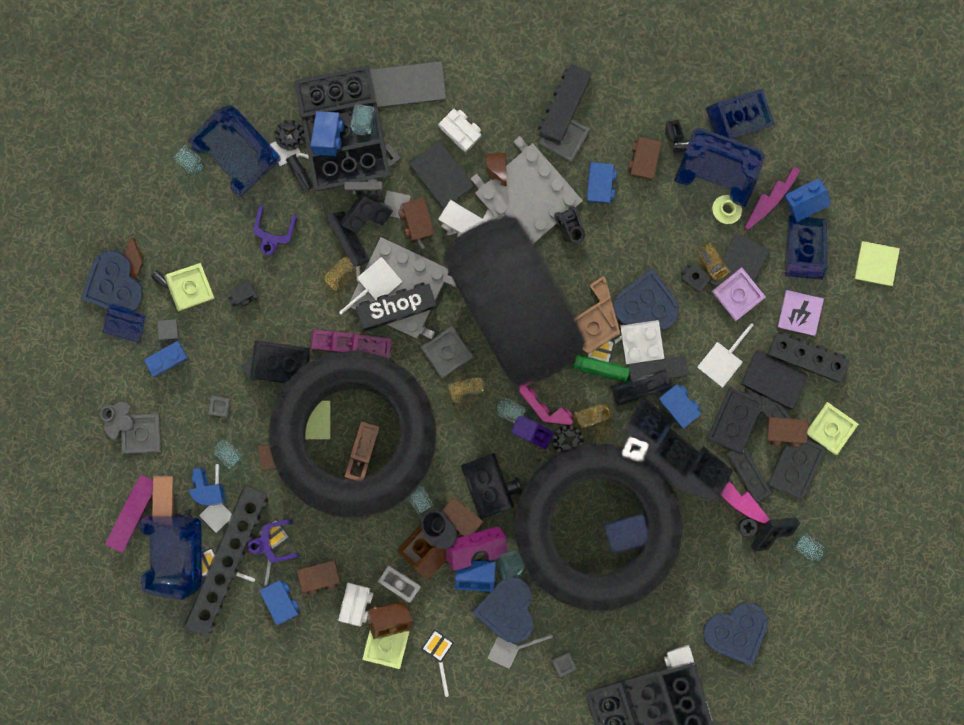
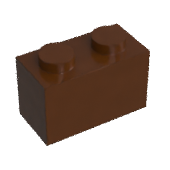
[627,137,662,181]
[398,198,435,243]
[766,417,808,447]
[443,497,483,537]
[297,560,341,595]
[367,602,412,639]

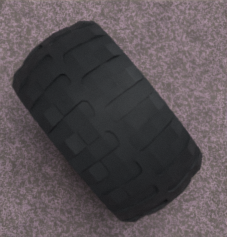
[442,215,586,386]
[269,350,436,518]
[515,443,683,611]

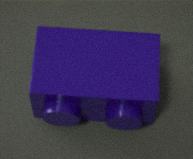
[511,415,554,450]

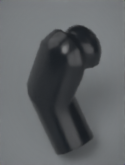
[151,270,169,289]

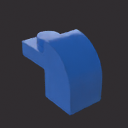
[189,468,227,506]

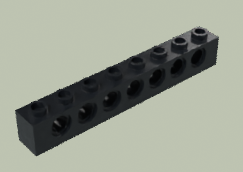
[184,484,268,637]

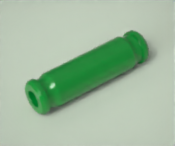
[573,355,630,382]

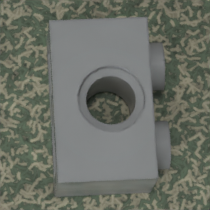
[378,565,421,603]

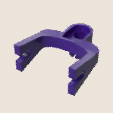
[253,206,298,255]
[248,519,300,563]

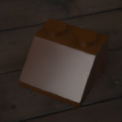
[397,524,446,580]

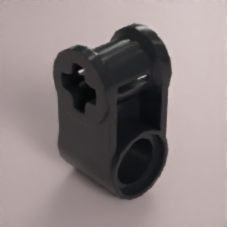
[554,205,585,244]

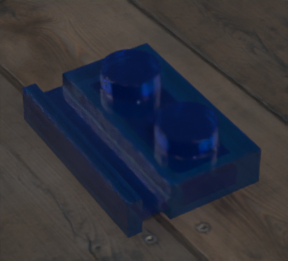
[102,305,146,343]
[604,514,648,553]

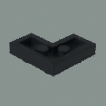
[340,193,393,233]
[751,517,800,552]

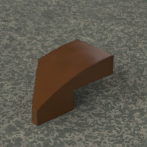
[486,153,507,186]
[124,238,144,279]

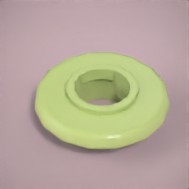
[712,195,742,224]

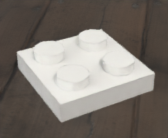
[621,320,664,364]

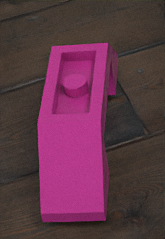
[519,383,573,425]

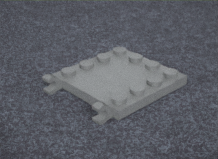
[471,136,583,243]
[349,237,457,339]

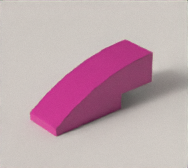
[721,482,770,524]

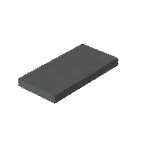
[370,61,446,108]

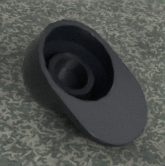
[421,510,457,549]

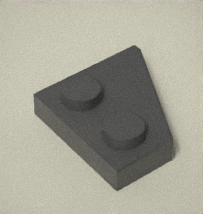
[345,179,383,201]

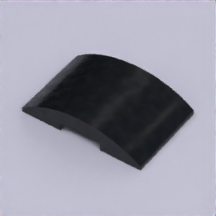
[294,65,390,192]
[626,398,733,500]
[586,662,714,725]

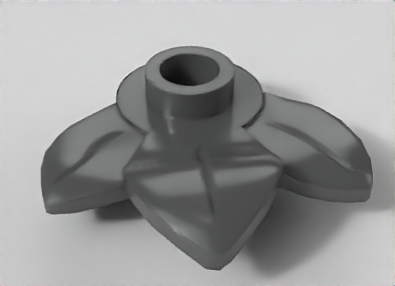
[100,402,133,440]

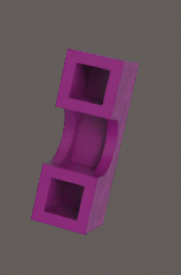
[446,526,507,571]

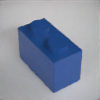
[311,111,344,156]
[587,162,617,204]
[785,178,831,222]
[144,341,189,377]
[658,384,701,429]
[455,560,495,592]
[260,580,300,625]

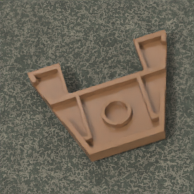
[576,276,620,355]

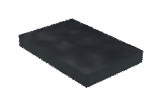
[409,140,474,209]
[709,232,770,287]
[250,340,310,384]
[740,350,808,410]
[707,386,766,455]
[767,440,826,501]
[461,453,514,519]

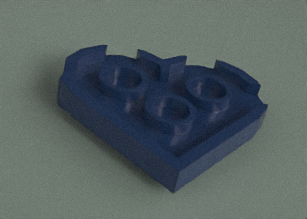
[81,250,143,314]
[613,269,679,330]
[473,577,534,643]
[703,603,768,666]

